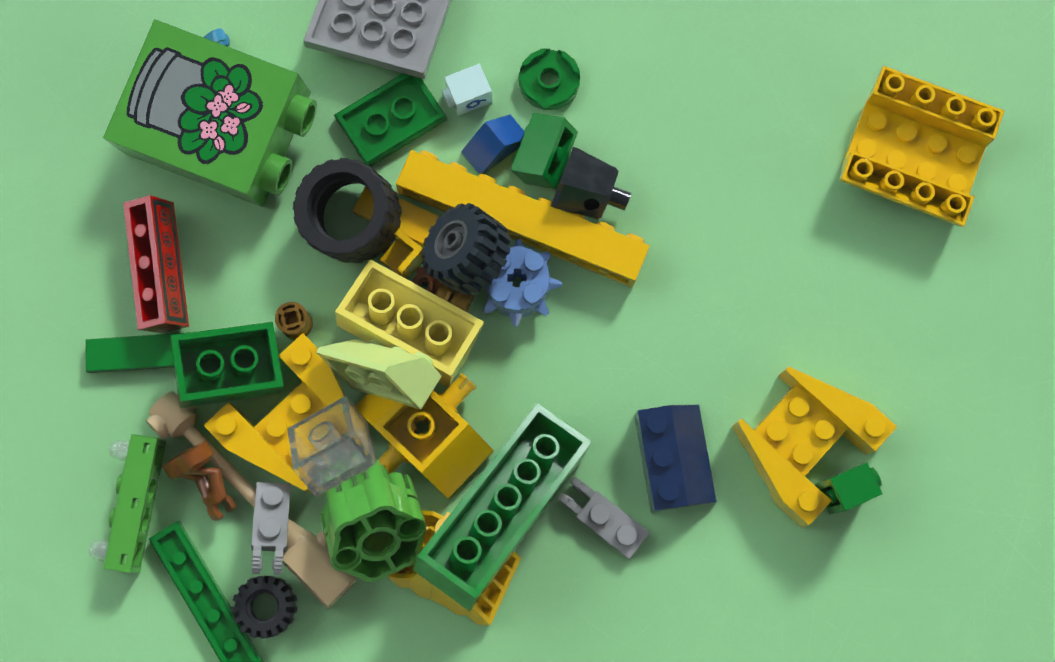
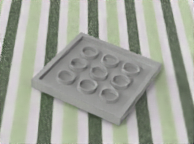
[303,0,452,79]

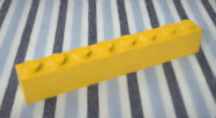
[396,150,650,288]

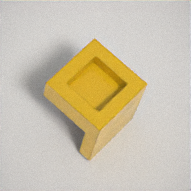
[380,229,424,279]

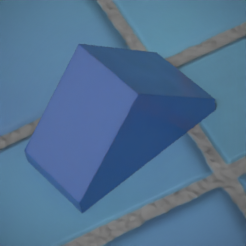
[461,114,524,174]

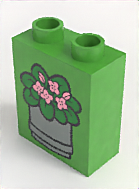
[103,19,317,207]

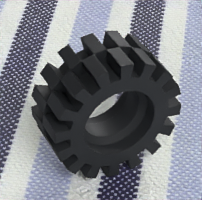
[232,576,298,638]

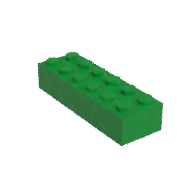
[413,403,592,611]

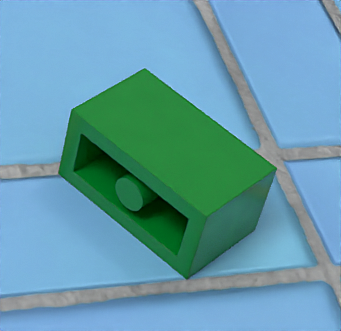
[511,113,578,189]
[815,462,883,514]

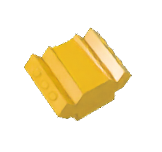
[388,511,521,626]

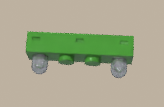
[88,434,167,573]

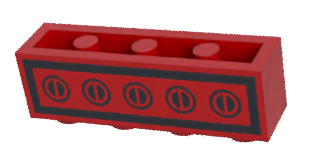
[123,195,189,333]

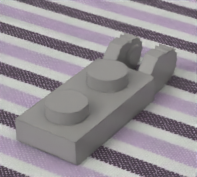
[557,476,650,559]
[251,482,291,575]

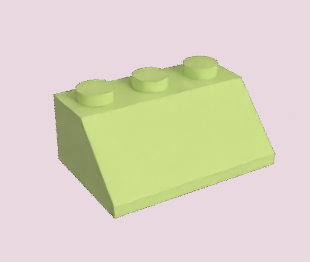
[316,339,441,409]

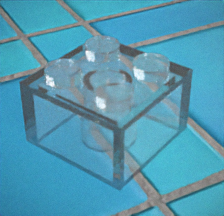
[287,395,377,497]

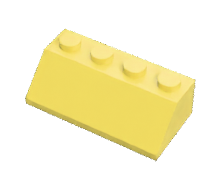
[335,259,484,387]

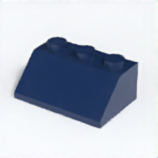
[634,404,717,513]

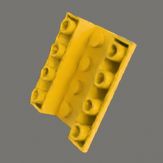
[840,65,1004,227]

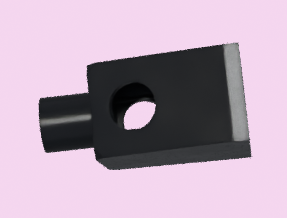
[551,147,631,219]

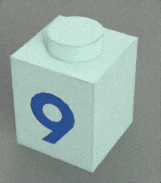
[442,63,493,116]

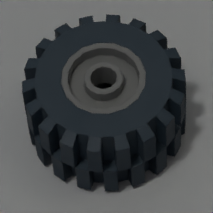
[422,203,511,295]

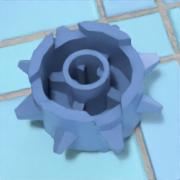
[483,239,562,327]

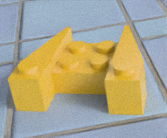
[204,333,367,494]
[732,367,897,527]

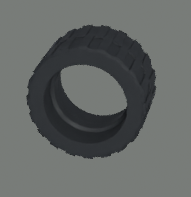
[293,158,402,263]

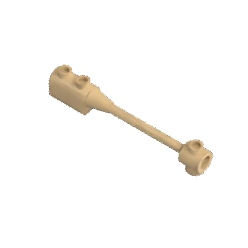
[146,391,357,610]

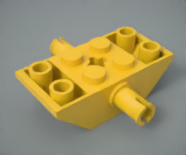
[354,373,494,499]

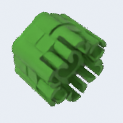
[320,460,426,582]

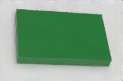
[334,73,447,167]

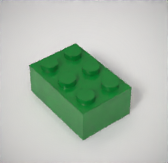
[170,322,284,408]

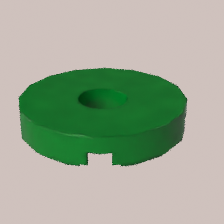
[519,48,580,110]

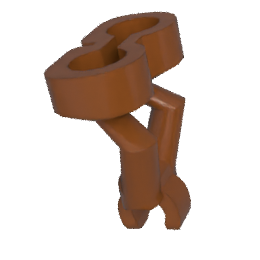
[162,441,236,521]

